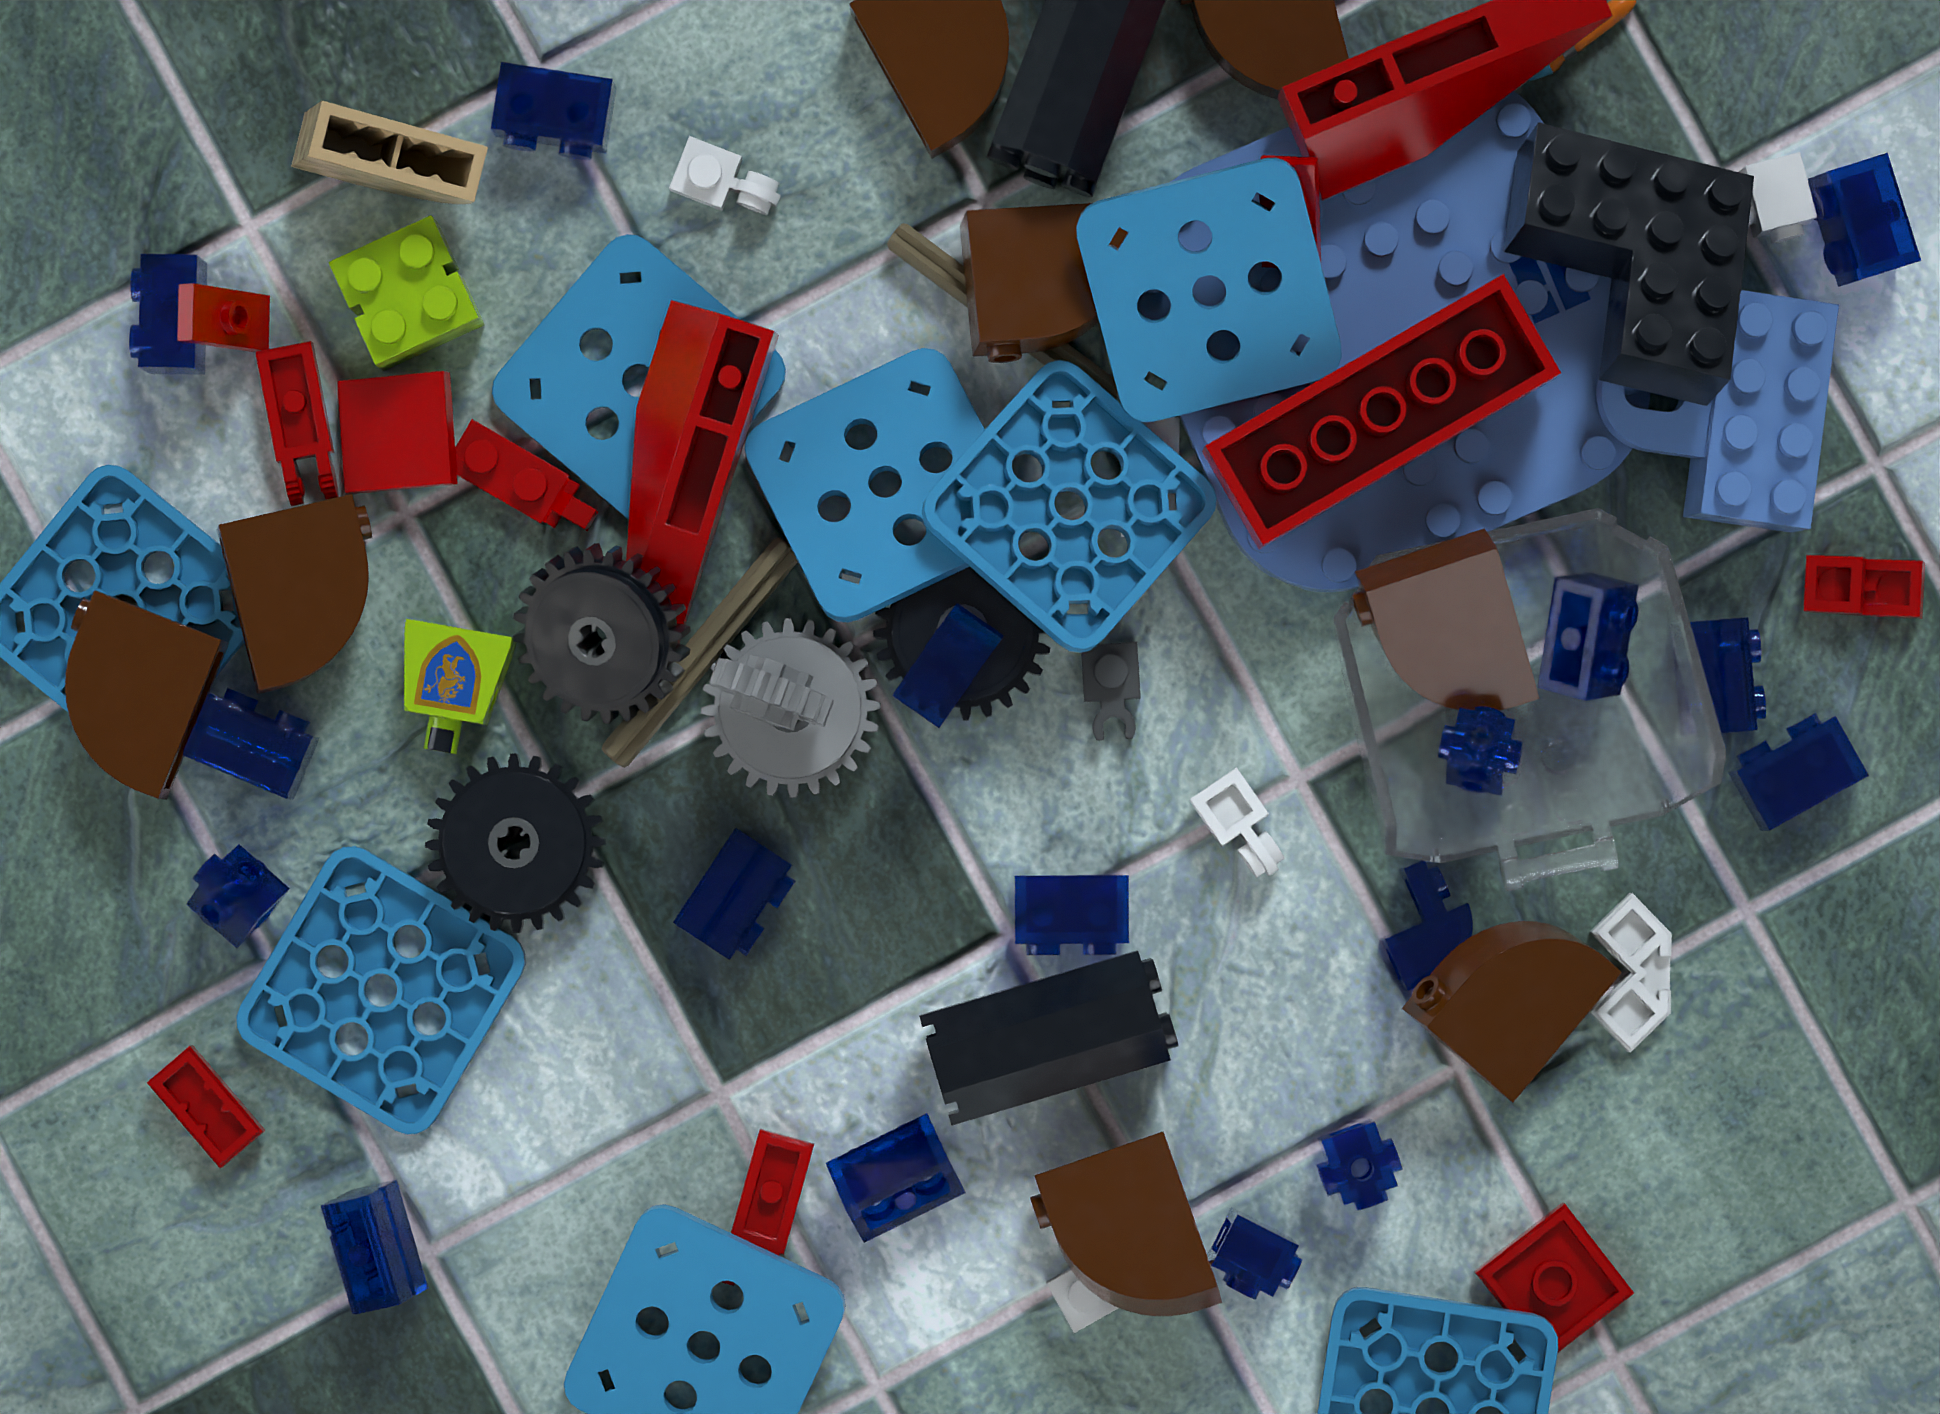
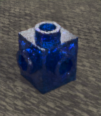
[1438,706,1524,796]
[186,844,290,949]
[1316,1119,1403,1210]

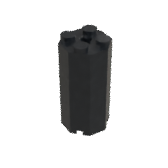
[986,0,1166,197]
[919,950,1179,1126]

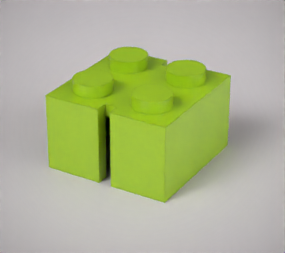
[328,215,485,372]

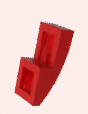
[1804,555,1925,619]

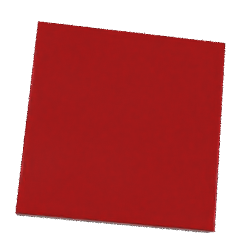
[337,371,458,494]
[1474,1202,1634,1353]

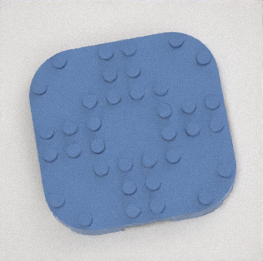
[1138,91,1650,592]

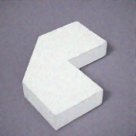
[1589,893,1672,1052]

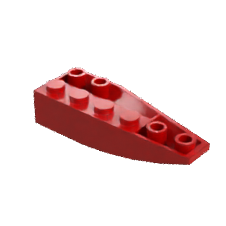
[1277,0,1613,201]
[626,300,779,644]

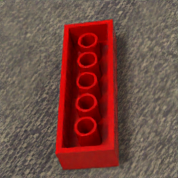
[1202,274,1561,549]

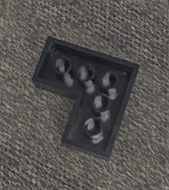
[1504,122,1754,406]

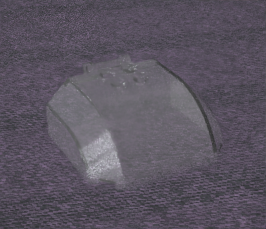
[1333,508,1726,892]

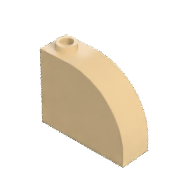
[291,101,488,205]

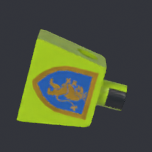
[404,619,517,754]

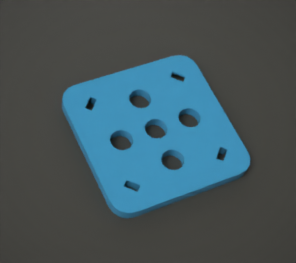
[1076,157,1342,422]
[492,234,786,520]
[745,348,1024,623]
[922,360,1217,653]
[0,465,244,713]
[236,846,526,1134]
[564,1204,846,1414]
[1317,1287,1558,1414]

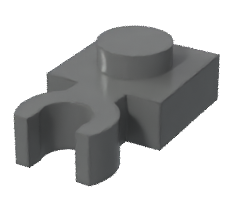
[1081,642,1141,741]

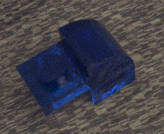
[892,603,1004,729]
[1380,860,1473,991]

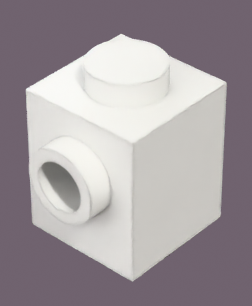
[1739,152,1817,243]

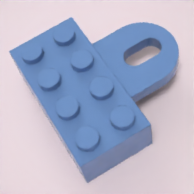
[1596,290,1839,533]

